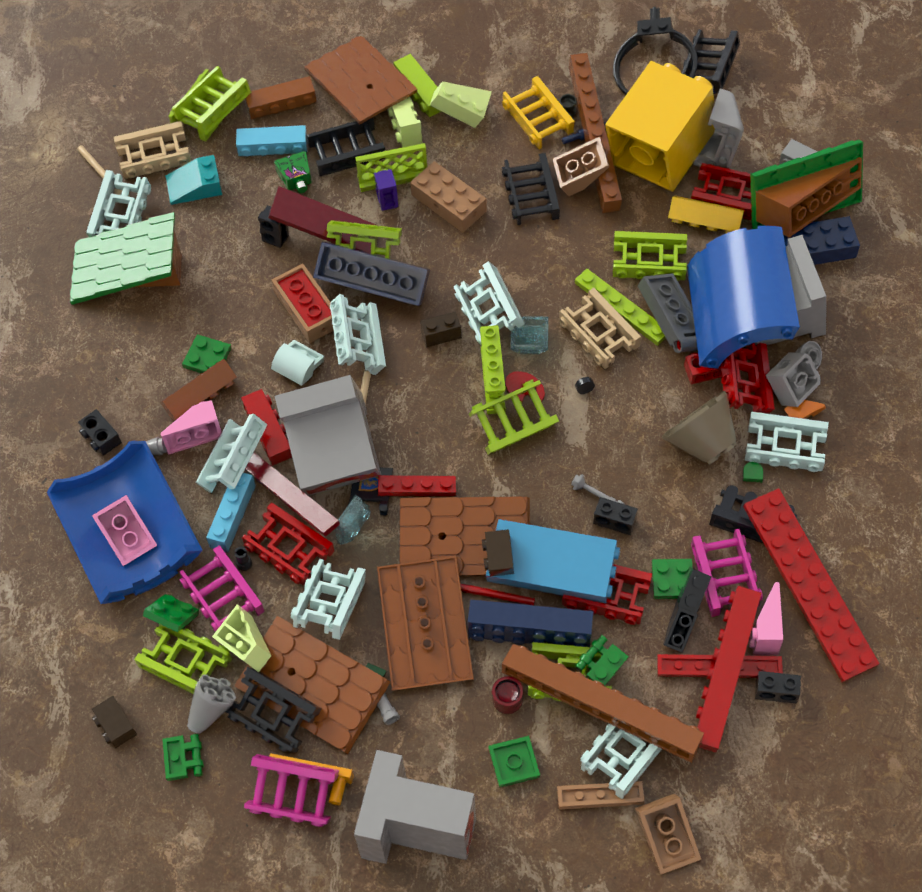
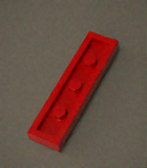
[378,475,456,496]

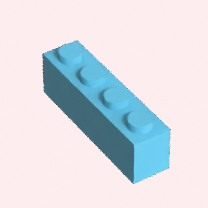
[236,125,307,156]
[206,473,256,553]

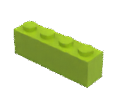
[393,54,441,117]

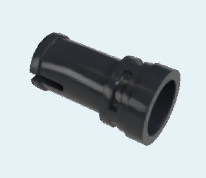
[234,546,252,571]

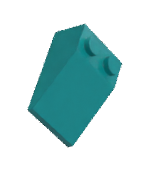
[166,155,223,205]

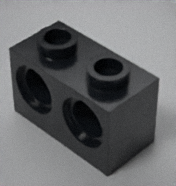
[258,205,289,248]
[78,409,122,456]
[593,497,638,536]
[755,671,801,704]

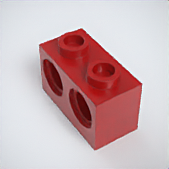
[684,353,722,385]

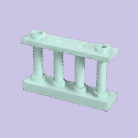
[196,414,268,493]

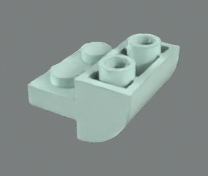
[271,340,324,386]

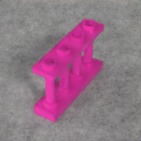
[691,529,763,617]
[179,545,265,632]
[244,754,339,826]

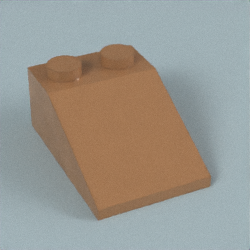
[553,137,609,196]
[635,793,701,874]

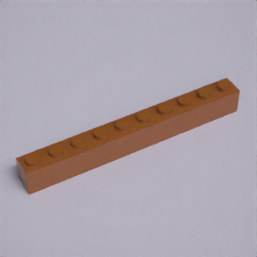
[569,53,622,213]
[502,644,704,763]

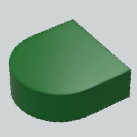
[743,462,763,483]

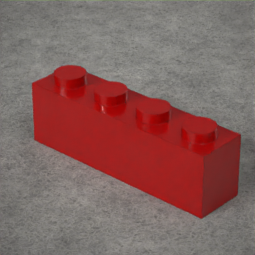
[241,389,292,466]

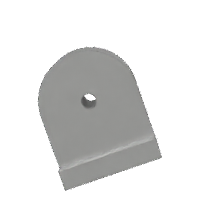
[755,235,826,345]

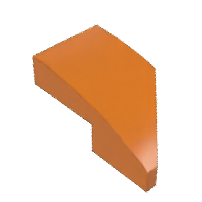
[784,400,826,419]

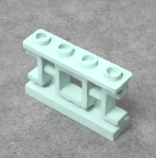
[86,170,151,237]
[454,261,525,345]
[330,294,386,375]
[745,412,829,472]
[291,559,366,640]
[580,723,662,799]

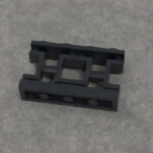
[225,667,322,754]

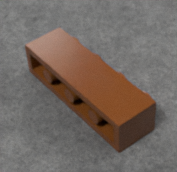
[245,76,317,119]
[160,359,237,421]

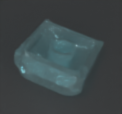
[511,316,548,354]
[335,495,371,545]

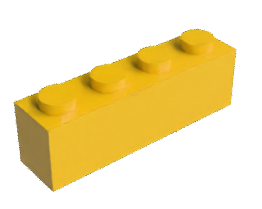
[668,195,744,233]

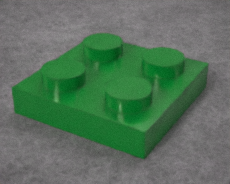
[182,334,232,373]
[652,559,693,599]
[143,594,199,632]
[488,736,540,788]

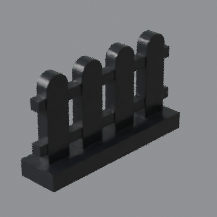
[709,485,797,544]

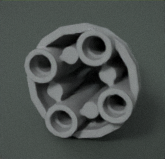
[188,675,236,734]

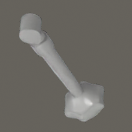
[571,474,624,504]

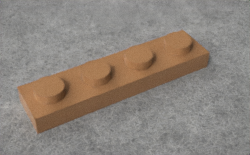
[557,781,645,810]

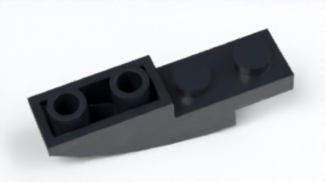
[663,568,712,653]

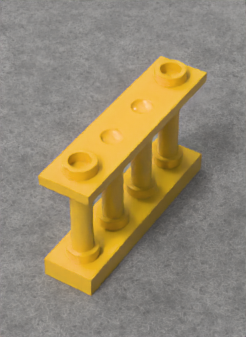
[502,76,575,150]

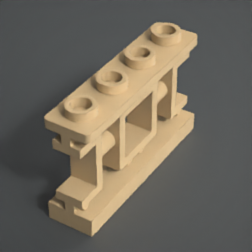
[114,121,191,179]
[559,288,641,369]

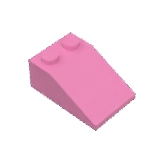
[161,400,222,455]
[92,495,157,566]
[749,582,783,655]

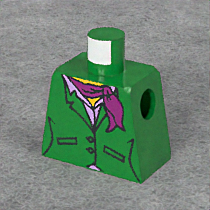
[274,151,312,193]

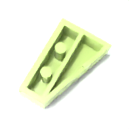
[430,81,492,128]
[387,97,422,148]
[212,604,271,672]

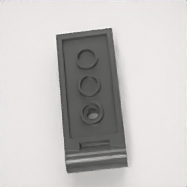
[638,273,698,353]

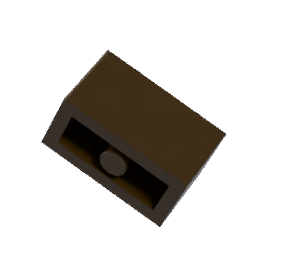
[420,311,462,348]
[482,529,514,577]
[92,696,137,748]

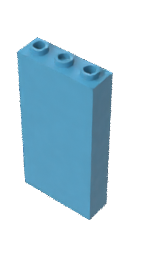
[486,519,620,603]

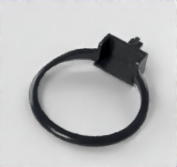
[613,6,698,95]

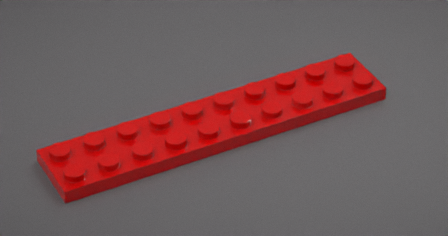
[743,488,880,683]

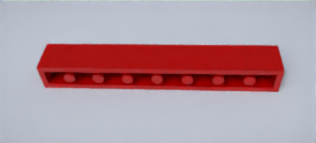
[695,586,761,753]

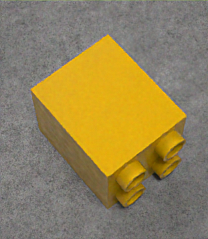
[605,61,715,192]

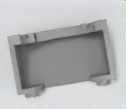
[693,88,744,168]

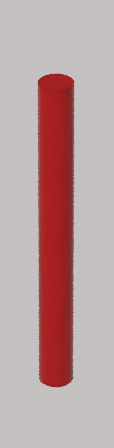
[460,583,535,606]

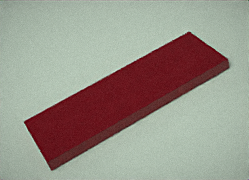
[268,186,378,254]

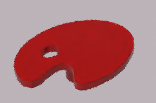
[505,371,545,402]

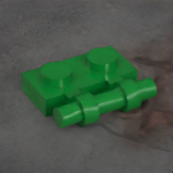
[575,635,629,686]
[162,734,204,781]

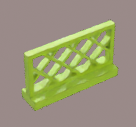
[355,143,427,192]

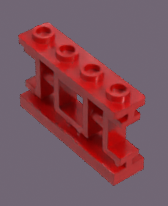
[691,163,752,221]
[720,342,775,414]
[242,502,335,586]
[562,564,652,625]

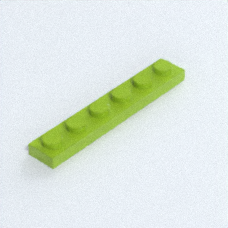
[575,269,666,346]

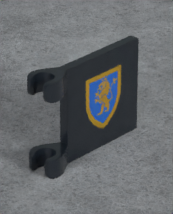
[348,467,393,516]

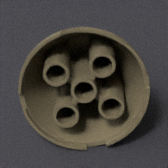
[662,391,736,465]

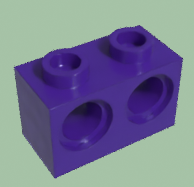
[374,169,399,211]

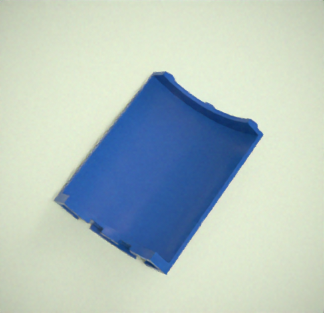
[687,226,800,369]
[47,441,202,604]

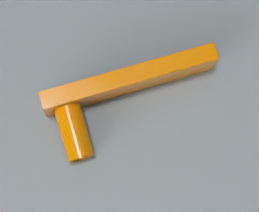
[270,753,354,805]

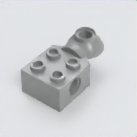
[766,341,822,407]

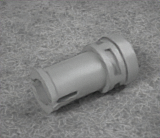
[377,693,400,725]

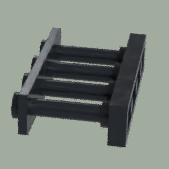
[682,29,740,93]
[307,117,385,177]
[502,153,560,225]

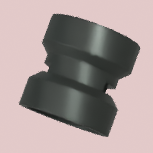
[559,94,577,117]

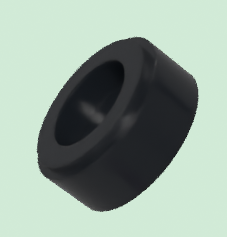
[575,377,595,394]

